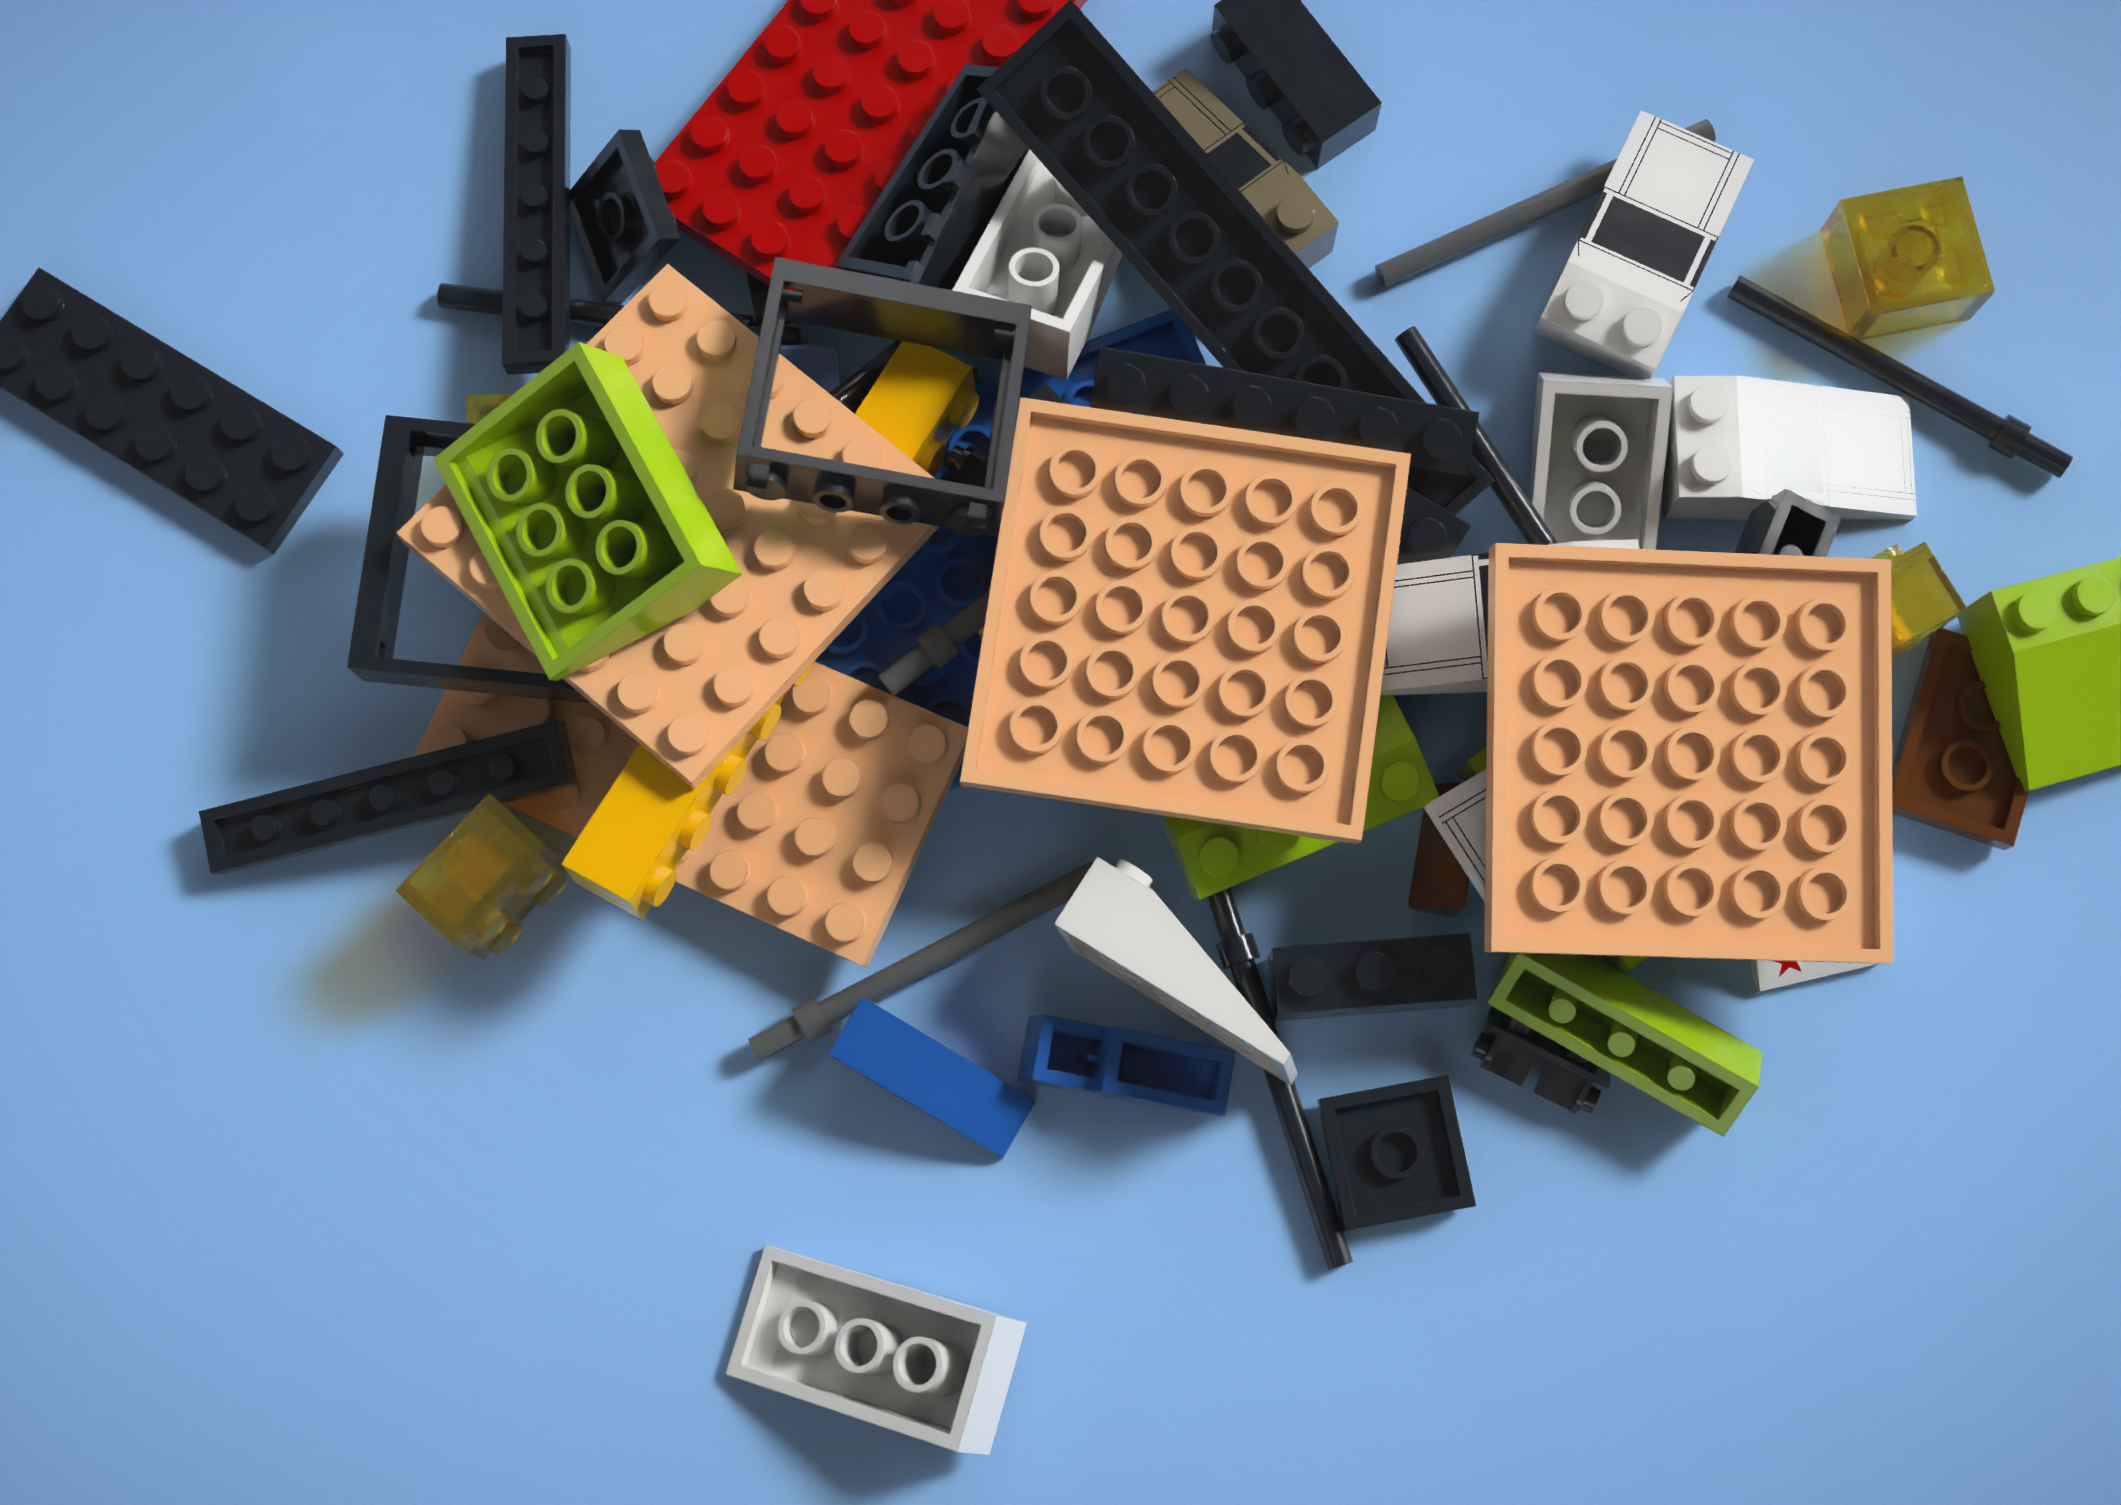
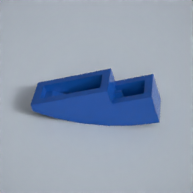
[828,997,1036,1158]
[1017,1014,1236,1116]

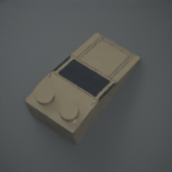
[1152,68,1339,269]

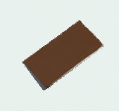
[1408,781,1470,918]

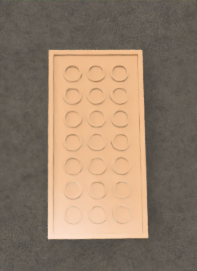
[414,612,968,968]

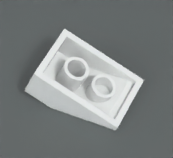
[1527,371,1673,550]

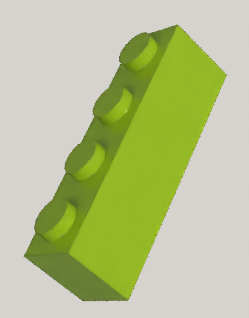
[1487,953,1762,1137]

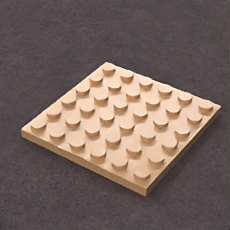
[397,264,939,790]
[960,397,1411,844]
[1484,543,1893,964]

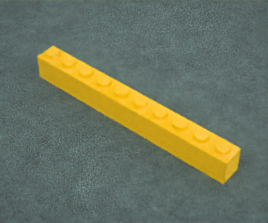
[561,341,979,920]

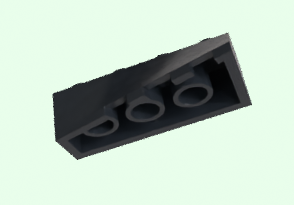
[835,64,1029,288]

